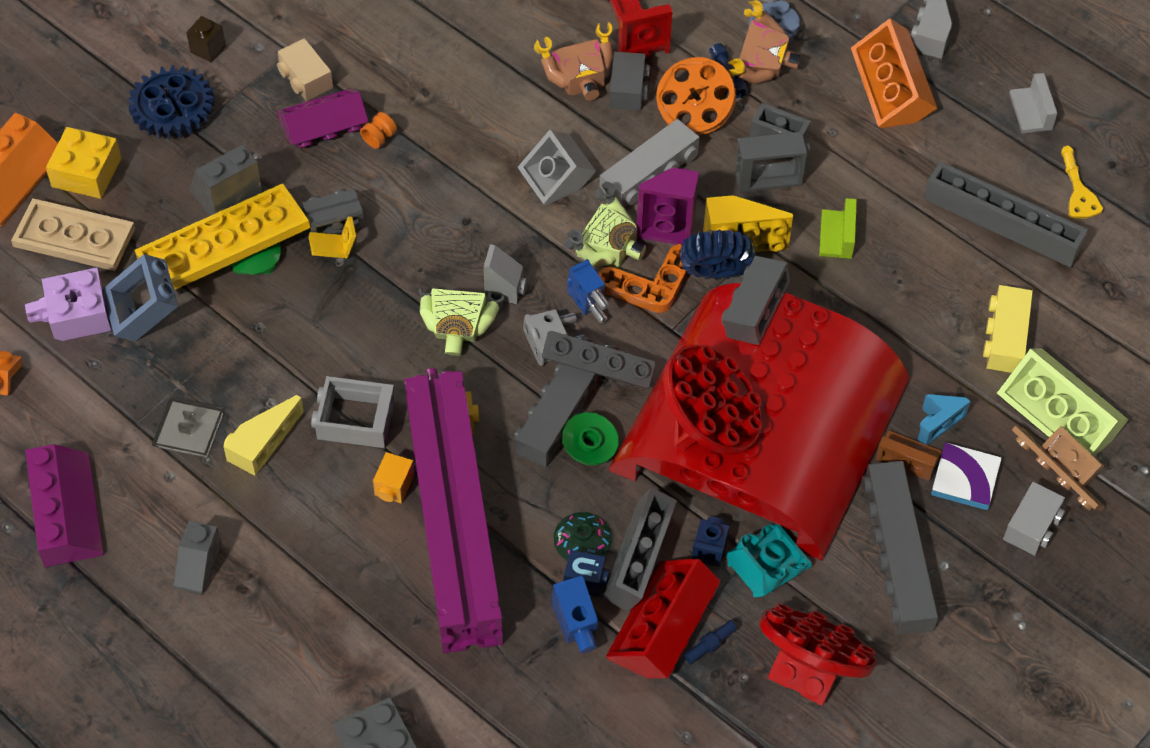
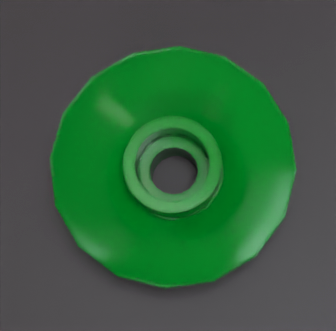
[562,412,618,466]

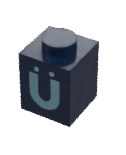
[563,550,610,596]

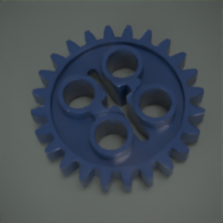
[128,65,215,139]

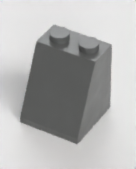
[190,144,262,216]

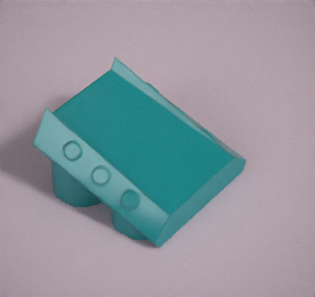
[727,523,812,597]

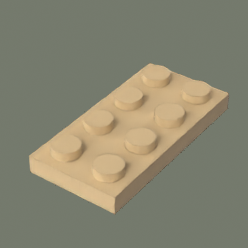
[11,198,135,271]

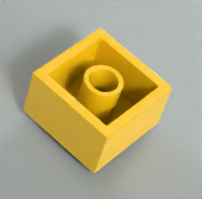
[46,127,121,199]

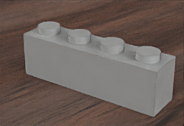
[600,119,699,208]

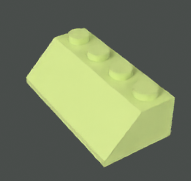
[997,348,1129,456]

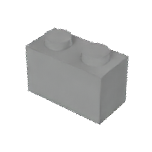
[1003,482,1066,556]

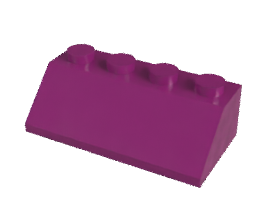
[25,444,104,567]

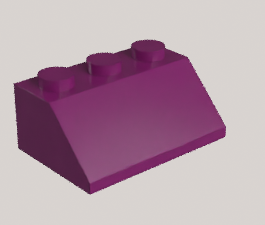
[276,88,368,148]
[637,167,699,245]

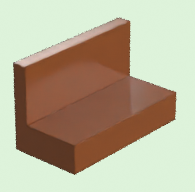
[875,430,942,481]

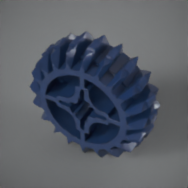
[680,229,755,280]

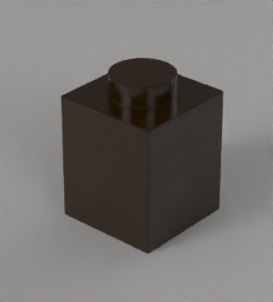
[186,16,226,63]

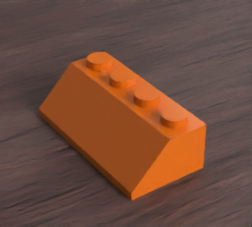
[851,19,937,128]
[0,112,58,227]

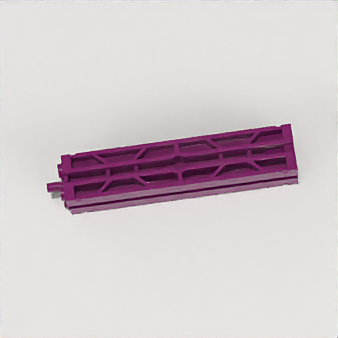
[404,368,503,654]

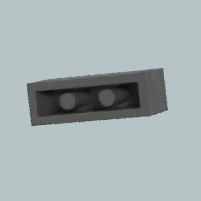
[722,256,791,345]

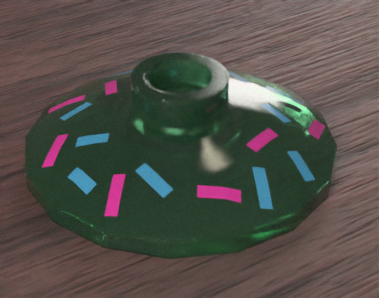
[554,512,612,561]

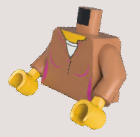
[728,0,801,84]
[534,22,613,101]

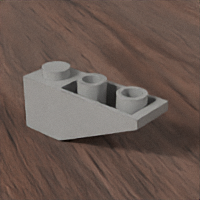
[911,0,952,59]

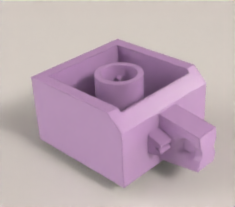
[25,268,111,341]

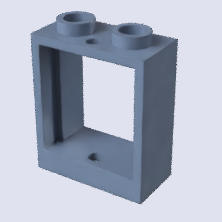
[102,254,178,341]

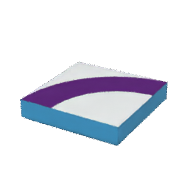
[931,442,1001,511]

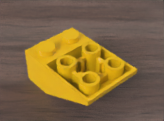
[703,195,793,252]

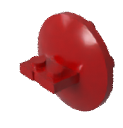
[663,345,762,455]
[759,603,877,706]

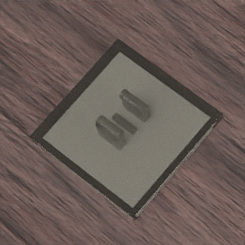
[152,397,225,458]

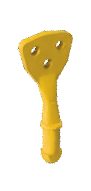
[1061,146,1103,219]

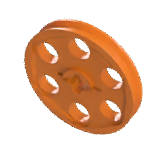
[657,57,736,136]

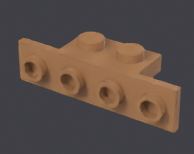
[1012,426,1105,511]

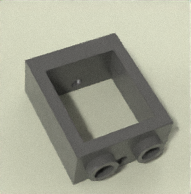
[735,132,810,192]

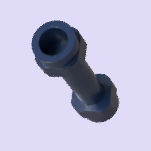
[709,43,748,99]

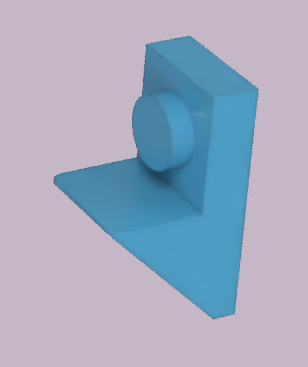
[917,394,970,445]

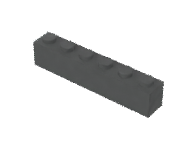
[924,161,1088,268]
[862,461,938,635]

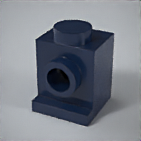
[691,517,729,567]

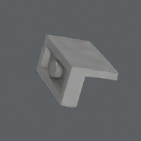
[1009,73,1057,133]

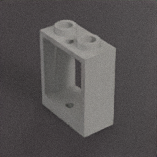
[311,376,395,448]

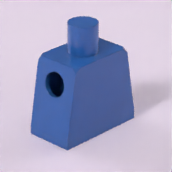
[551,575,598,653]

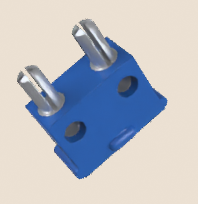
[567,259,609,324]

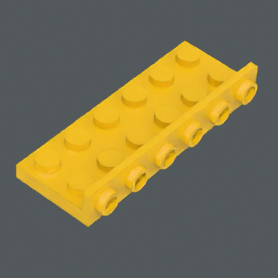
[135,183,310,290]

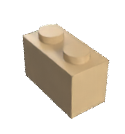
[277,38,333,101]

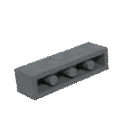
[513,363,599,468]
[602,487,677,611]

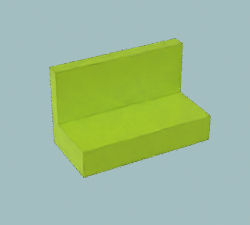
[819,198,857,259]

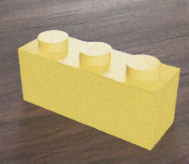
[983,285,1033,373]

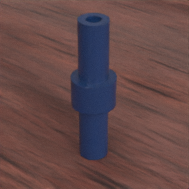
[683,620,737,665]

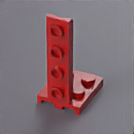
[609,0,673,58]

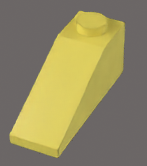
[223,395,304,476]

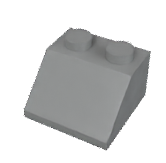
[518,129,596,205]

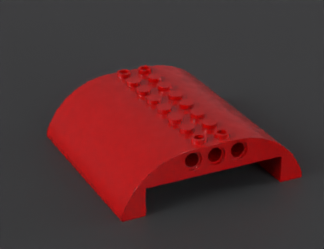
[609,283,909,561]

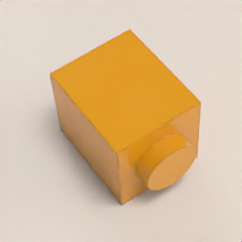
[373,452,415,504]

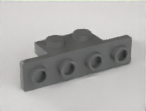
[542,331,655,389]

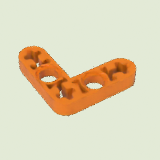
[598,244,688,313]

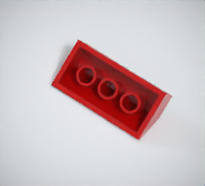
[605,559,720,679]

